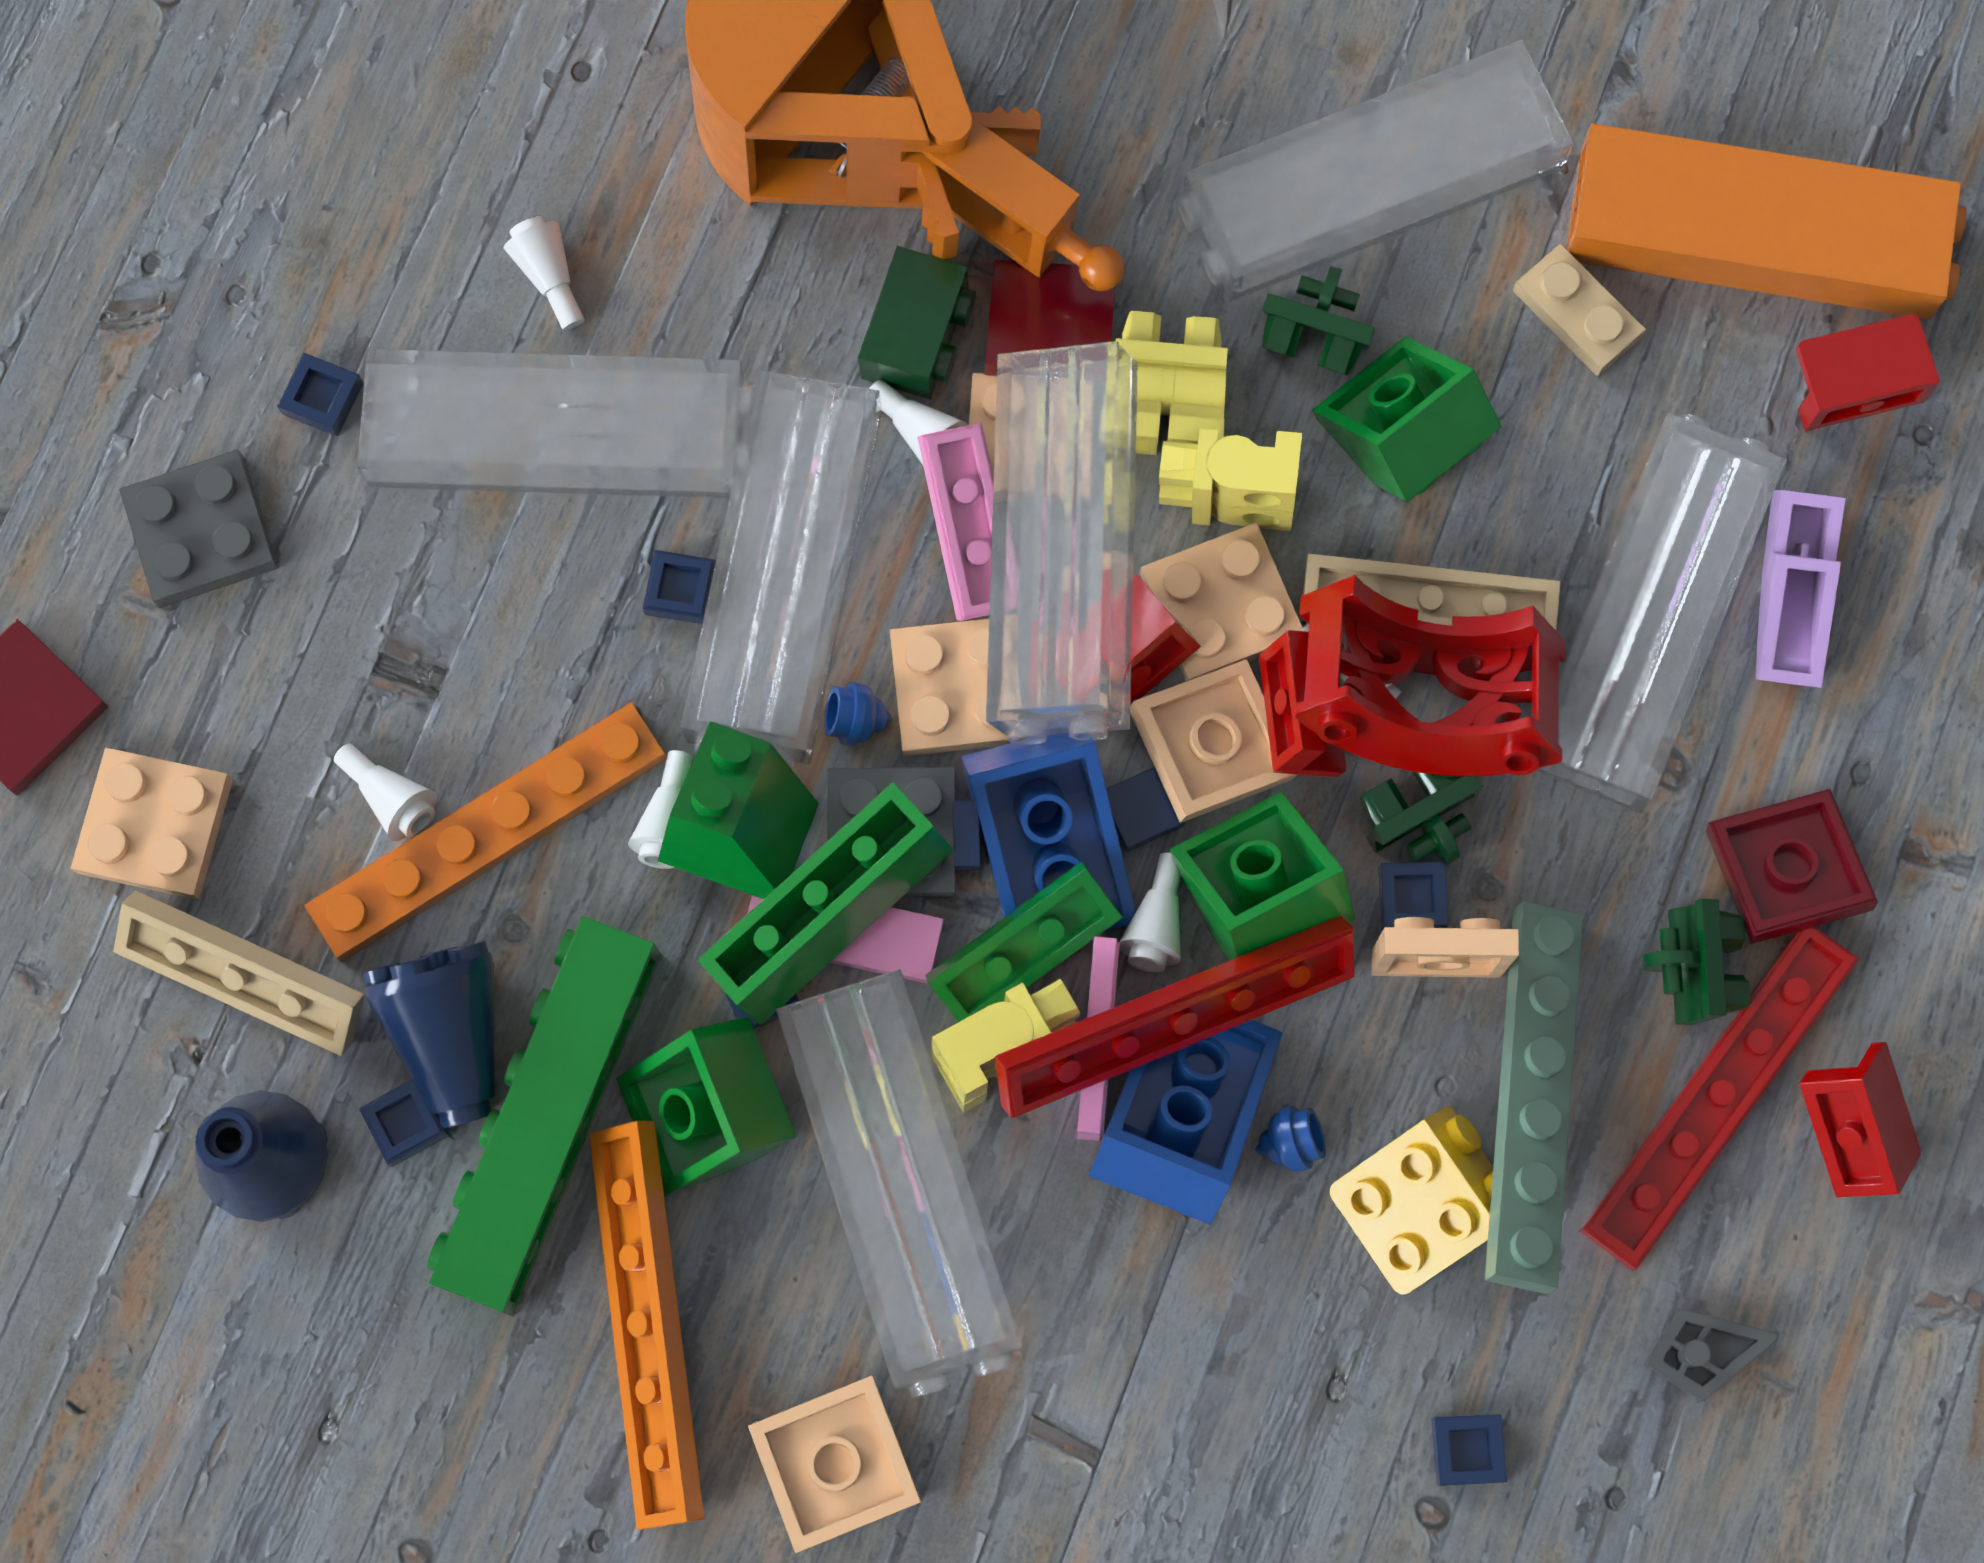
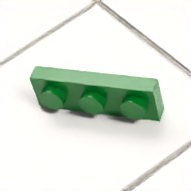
[925,861,1123,1022]

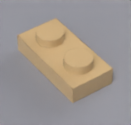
[1512,244,1646,377]

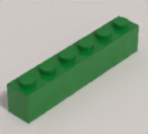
[427,916,661,1316]

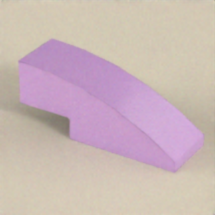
[1756,490,1846,688]

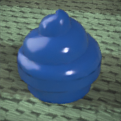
[824,682,892,746]
[1255,1105,1326,1172]

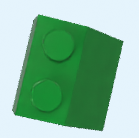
[1312,336,1502,502]
[658,721,819,899]
[1170,791,1355,961]
[616,1017,797,1197]

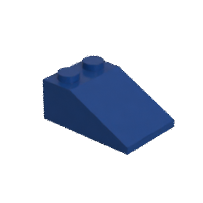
[961,724,1136,931]
[1088,984,1283,1225]

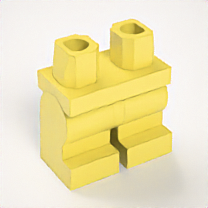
[1102,311,1228,455]
[1159,428,1302,532]
[932,979,1080,1113]

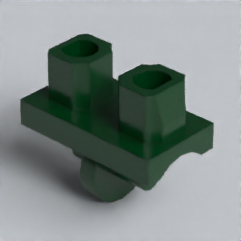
[1262,266,1375,376]
[1360,772,1484,864]
[1642,899,1750,1025]

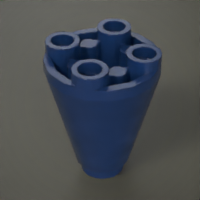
[362,941,495,1128]
[195,1090,328,1222]

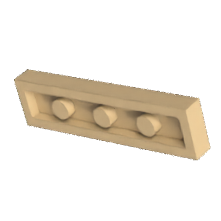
[1300,554,1560,630]
[113,890,365,1056]

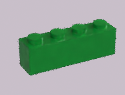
[697,782,954,1025]

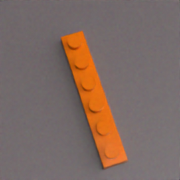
[304,702,667,963]
[589,1121,705,1530]

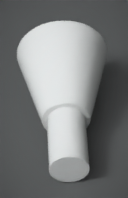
[503,216,585,331]
[866,379,968,465]
[334,743,437,841]
[628,750,693,869]
[1119,853,1181,972]

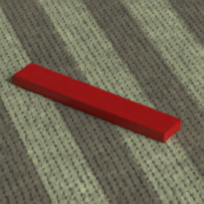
[995,916,1355,1119]
[1579,927,1860,1271]

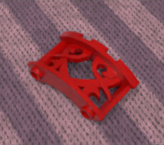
[1295,575,1565,777]

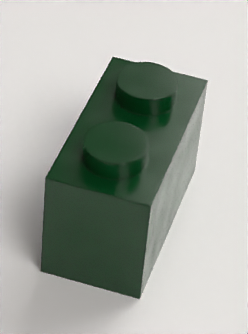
[858,246,976,400]

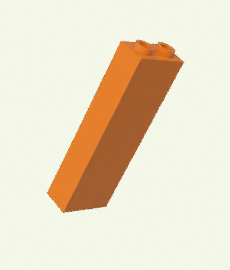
[1566,123,1967,320]

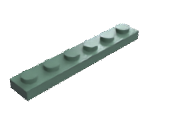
[1485,901,1583,1294]

